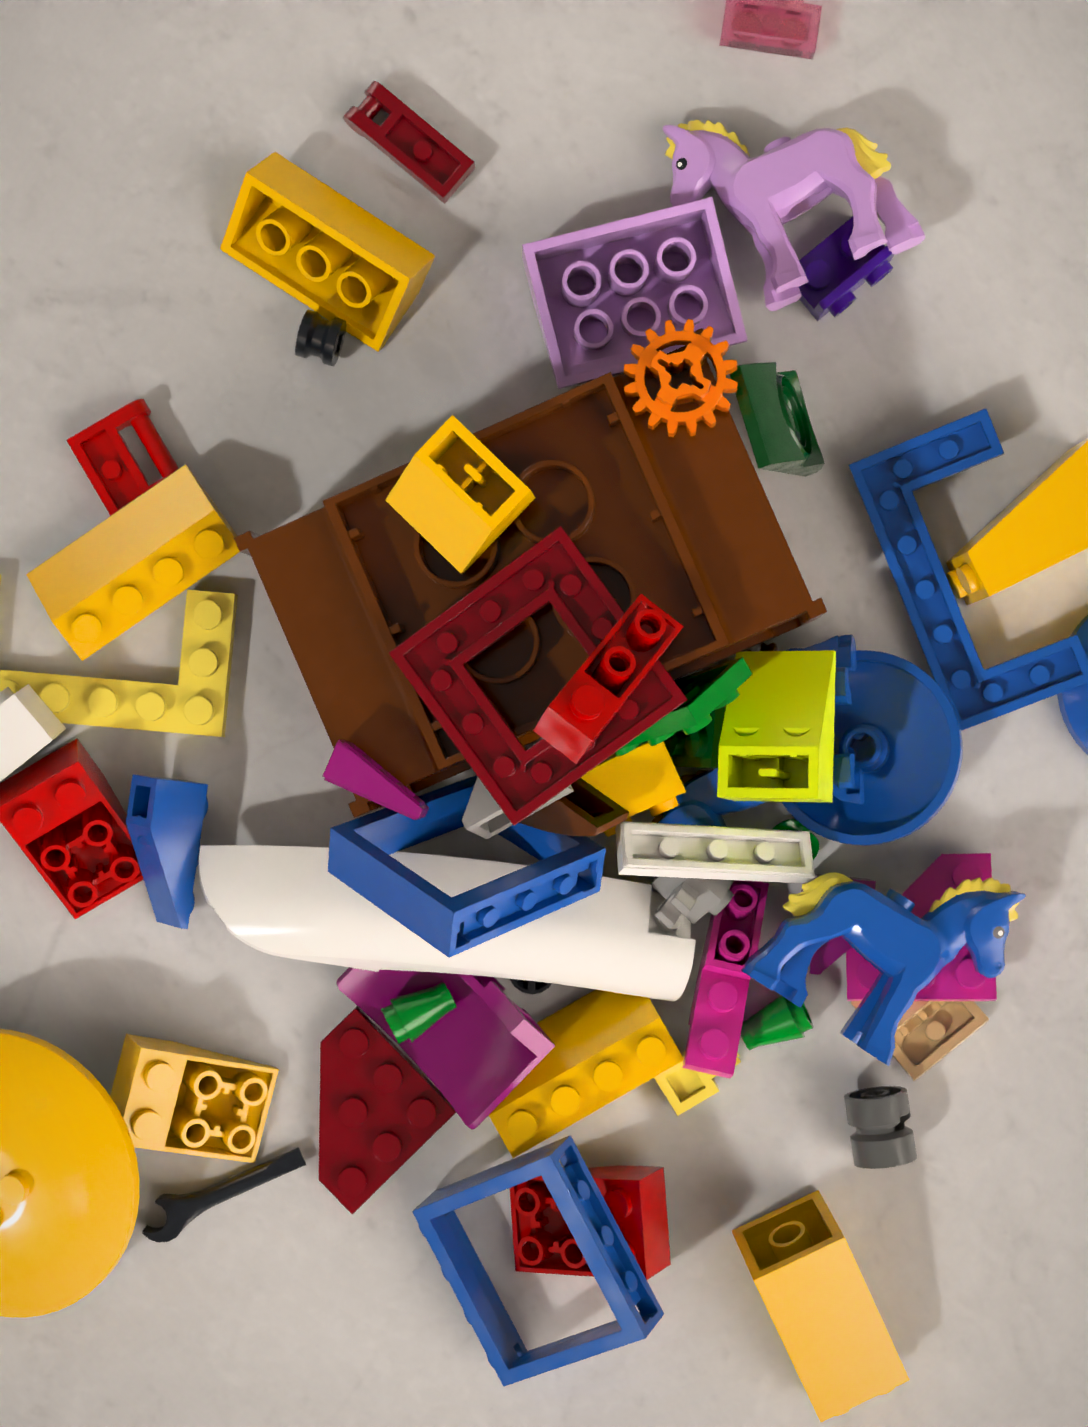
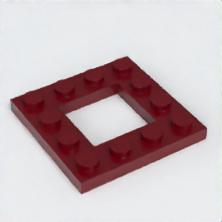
[389,526,688,826]

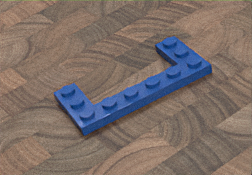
[849,408,1088,731]

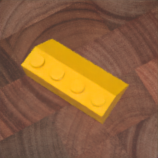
[220,152,435,352]
[26,464,239,661]
[489,989,684,1158]

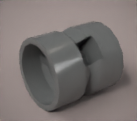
[844,1086,917,1169]

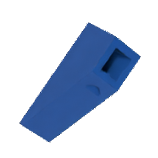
[126,774,208,929]

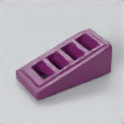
[322,740,429,820]

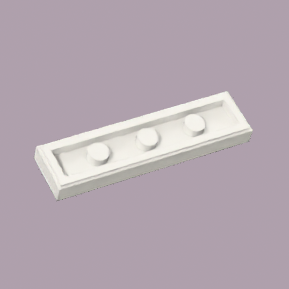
[615,821,815,884]

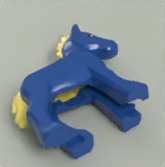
[741,872,1026,1066]

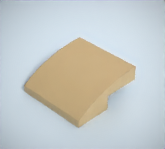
[850,1001,989,1081]

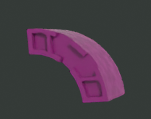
[336,967,555,1129]

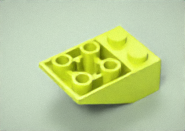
[717,650,836,803]

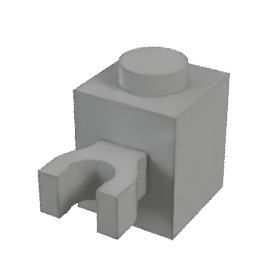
[651,876,734,929]

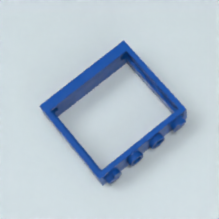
[328,775,606,958]
[412,1135,664,1387]

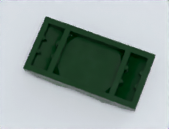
[729,362,825,477]

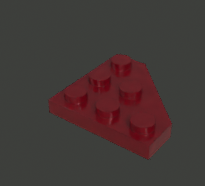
[319,1006,456,1215]

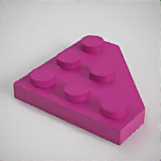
[846,853,997,1001]

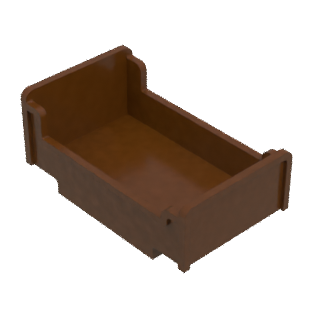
[234,328,827,818]

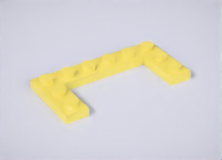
[0,575,238,737]

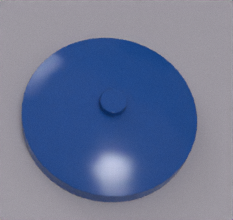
[781,650,963,846]

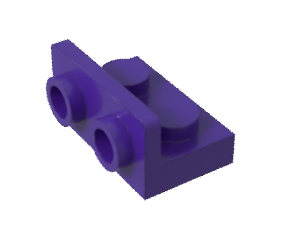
[799,216,895,321]

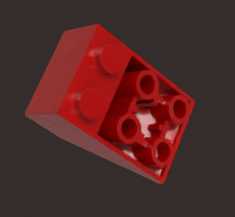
[0,738,144,919]
[510,1165,671,1280]

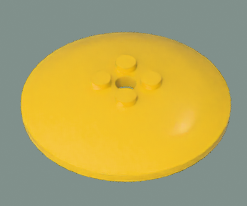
[0,1029,139,1317]

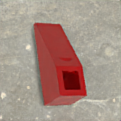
[533,594,684,764]

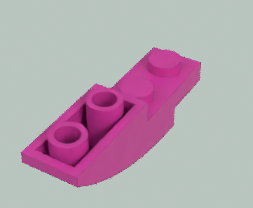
[682,880,769,1079]

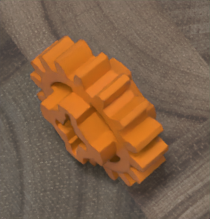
[623,319,738,437]

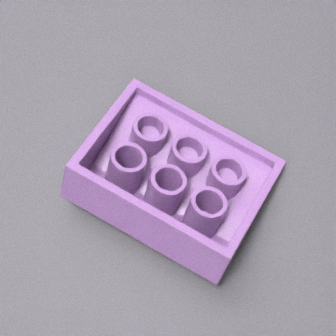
[522,197,747,389]

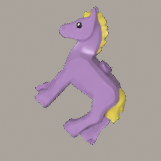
[663,119,925,311]

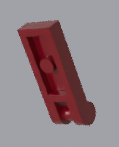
[343,81,475,204]

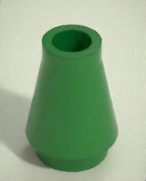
[381,981,457,1044]
[741,995,814,1051]

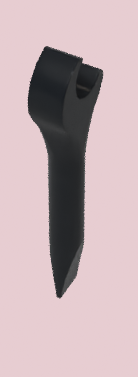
[142,1147,306,1243]

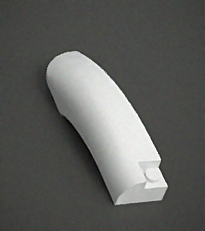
[198,845,696,1002]

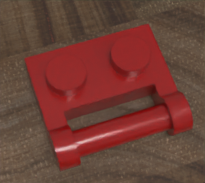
[66,399,179,516]

